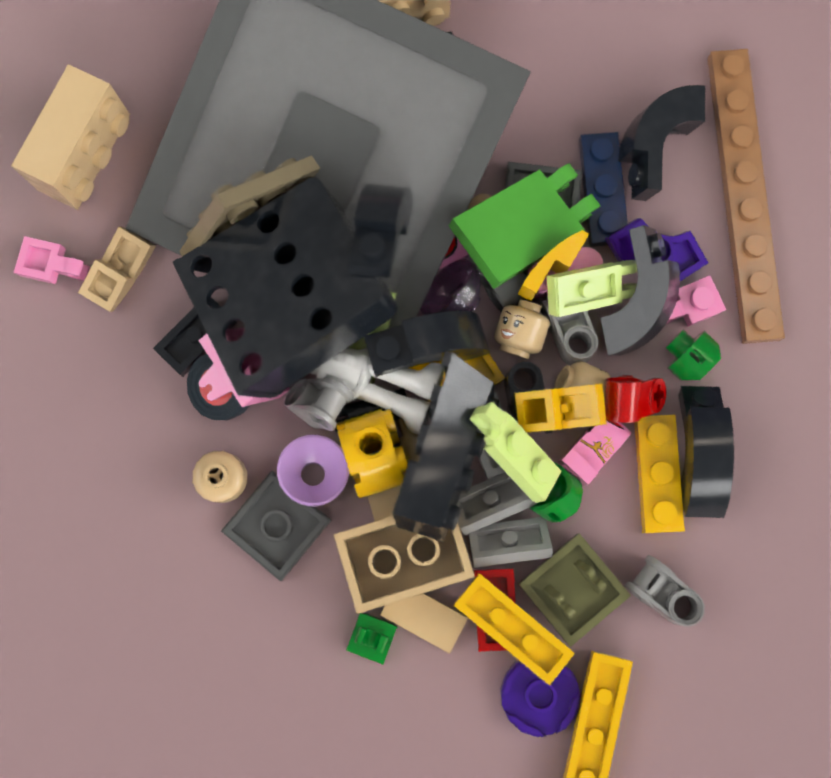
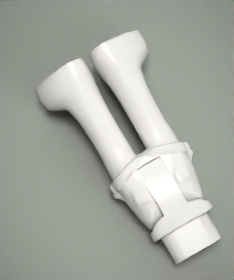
[311,347,445,435]

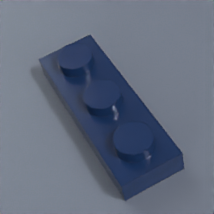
[579,132,628,247]

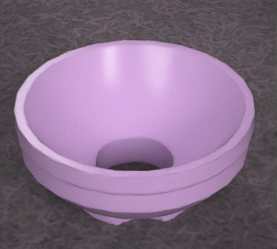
[277,435,349,507]

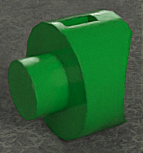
[665,329,721,380]
[529,462,583,523]

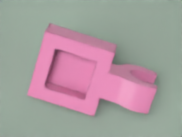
[14,236,91,284]
[666,276,726,327]

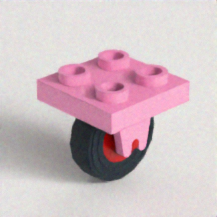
[187,328,290,420]

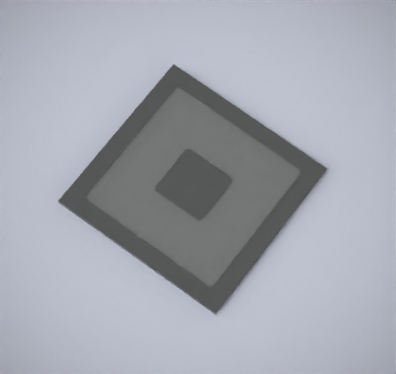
[125,0,531,328]

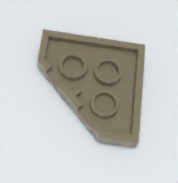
[179,156,320,256]

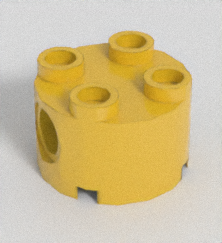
[337,409,408,499]

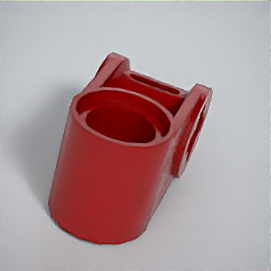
[605,375,667,423]

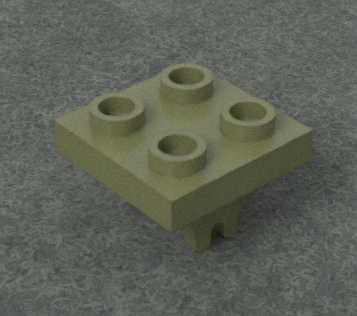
[517,533,631,647]

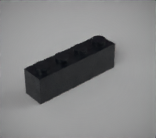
[393,351,499,542]

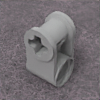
[540,299,599,366]
[284,377,354,431]
[624,555,705,626]

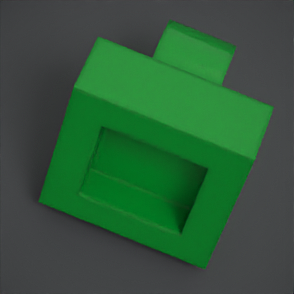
[346,612,398,665]

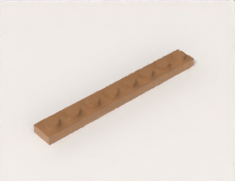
[707,49,785,344]

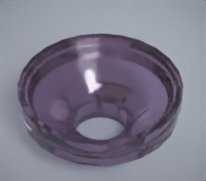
[420,259,481,315]

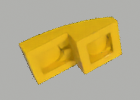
[518,230,589,302]

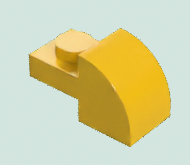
[515,384,607,432]

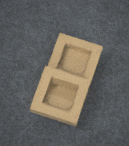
[78,227,156,312]

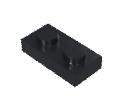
[153,297,237,377]

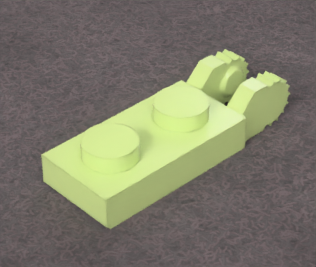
[547,260,638,317]

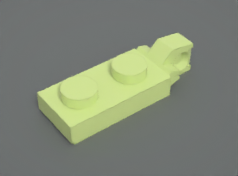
[469,402,562,503]

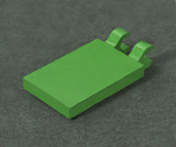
[448,163,601,289]

